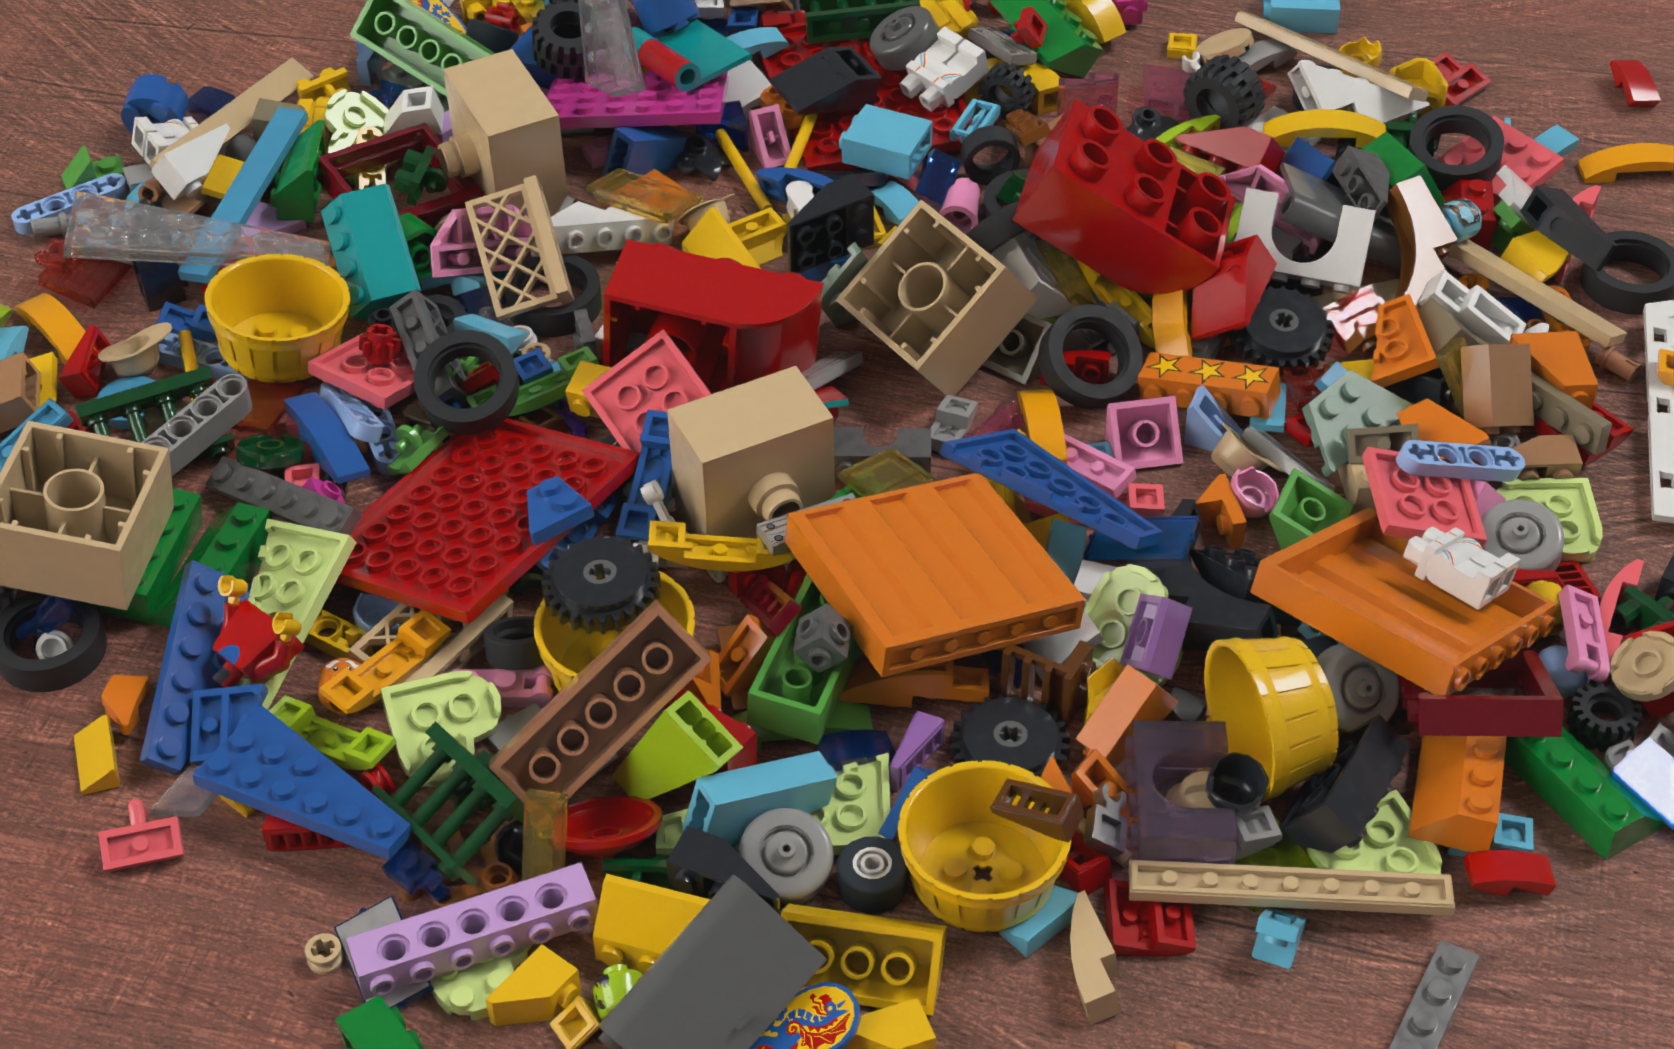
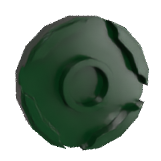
[236,433,305,469]

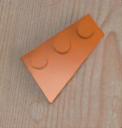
[1371,293,1439,387]

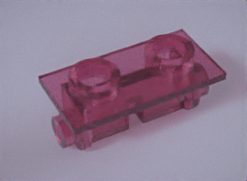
[963,399,1025,438]

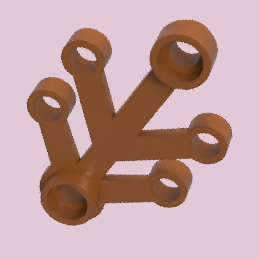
[392,817,518,910]

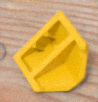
[1389,58,1448,115]
[1500,230,1571,283]

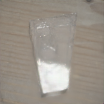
[578,0,646,98]

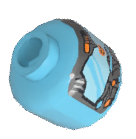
[1439,198,1482,243]

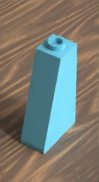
[682,751,838,847]

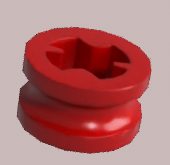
[360,763,395,801]

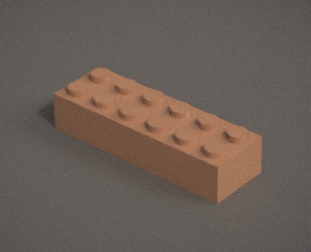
[489,600,712,822]

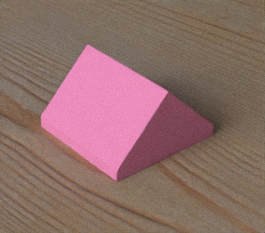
[1105,396,1183,469]

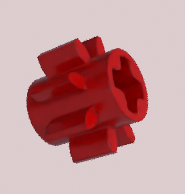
[485,1,520,32]
[359,324,401,365]

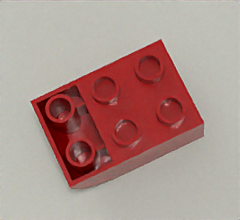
[1012,99,1235,295]
[603,239,824,394]

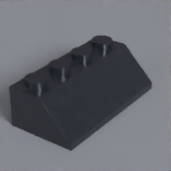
[1278,714,1410,853]

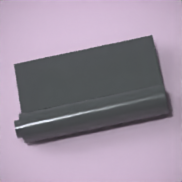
[1279,162,1401,273]
[598,875,827,1049]

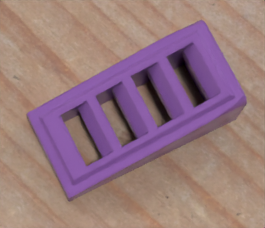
[889,711,945,792]

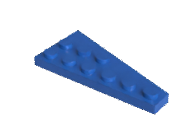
[940,429,1163,549]
[139,560,251,775]
[192,705,411,860]

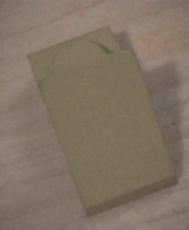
[1346,424,1419,464]

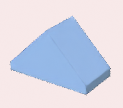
[1183,385,1244,452]

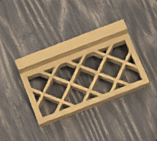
[465,175,575,320]
[349,594,514,683]

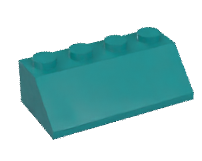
[321,184,421,321]

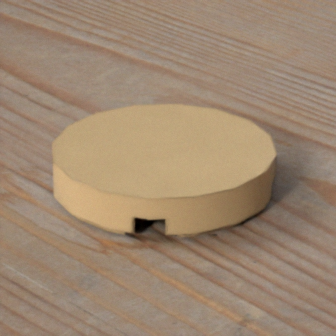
[1196,28,1254,64]
[1610,631,1674,702]

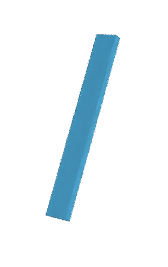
[178,107,309,284]

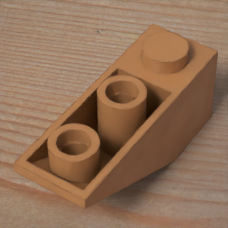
[1480,434,1583,490]

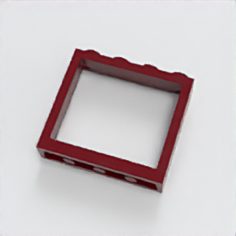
[317,123,484,228]
[1398,650,1564,737]

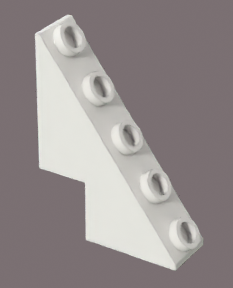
[1287,60,1430,126]
[531,199,675,257]

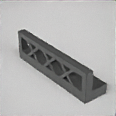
[389,289,472,407]

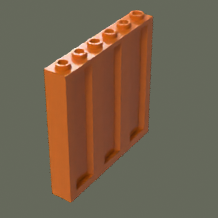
[785,473,1086,677]
[1250,507,1557,695]

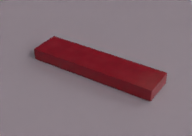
[740,574,803,636]

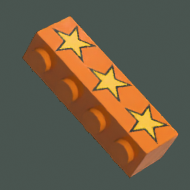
[1138,352,1281,419]

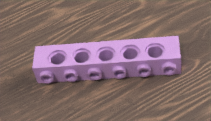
[346,862,598,1000]

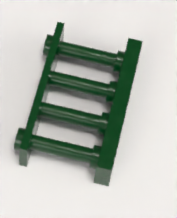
[799,0,921,44]
[74,366,235,463]
[372,721,537,887]

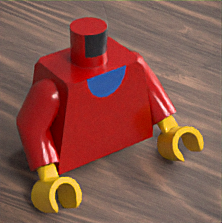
[212,575,305,688]

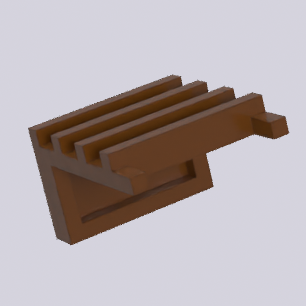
[990,640,1096,729]

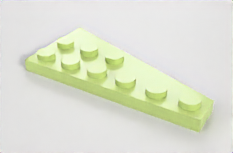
[235,518,357,710]
[656,753,890,856]

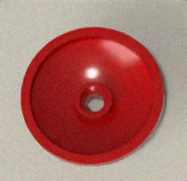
[545,795,663,859]

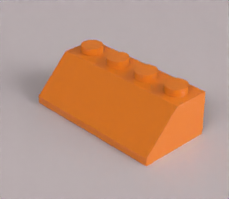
[1408,736,1507,852]

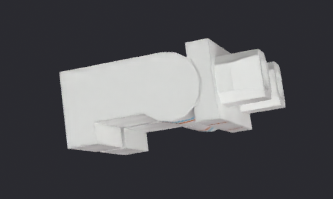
[900,26,990,112]
[131,116,226,165]
[1403,526,1521,610]

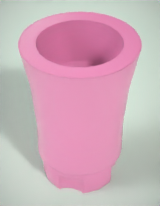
[939,178,980,235]

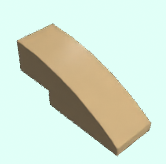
[1070,890,1121,1025]

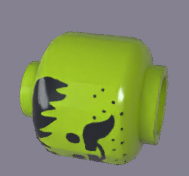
[592,964,643,1021]

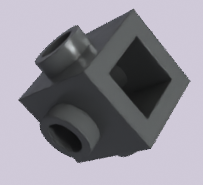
[793,604,853,673]

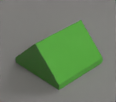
[1269,468,1354,550]

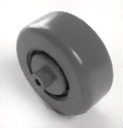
[869,6,940,71]

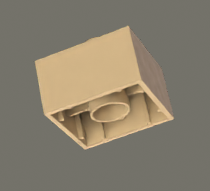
[437,49,568,218]
[836,199,1038,396]
[667,366,835,539]
[0,421,174,610]

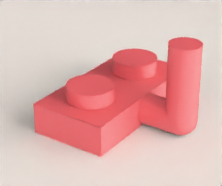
[98,799,185,872]

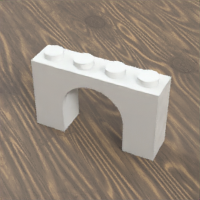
[1235,188,1376,295]

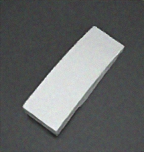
[1418,270,1526,344]

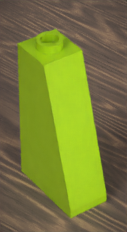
[611,691,743,799]

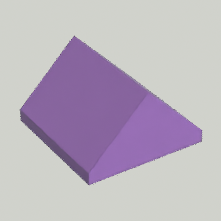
[1120,594,1192,680]

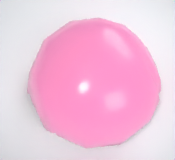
[1230,466,1279,518]

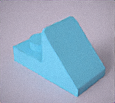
[1252,907,1307,969]

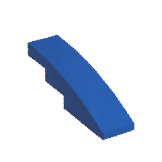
[284,392,371,484]

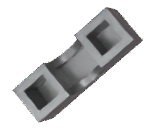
[834,427,932,481]

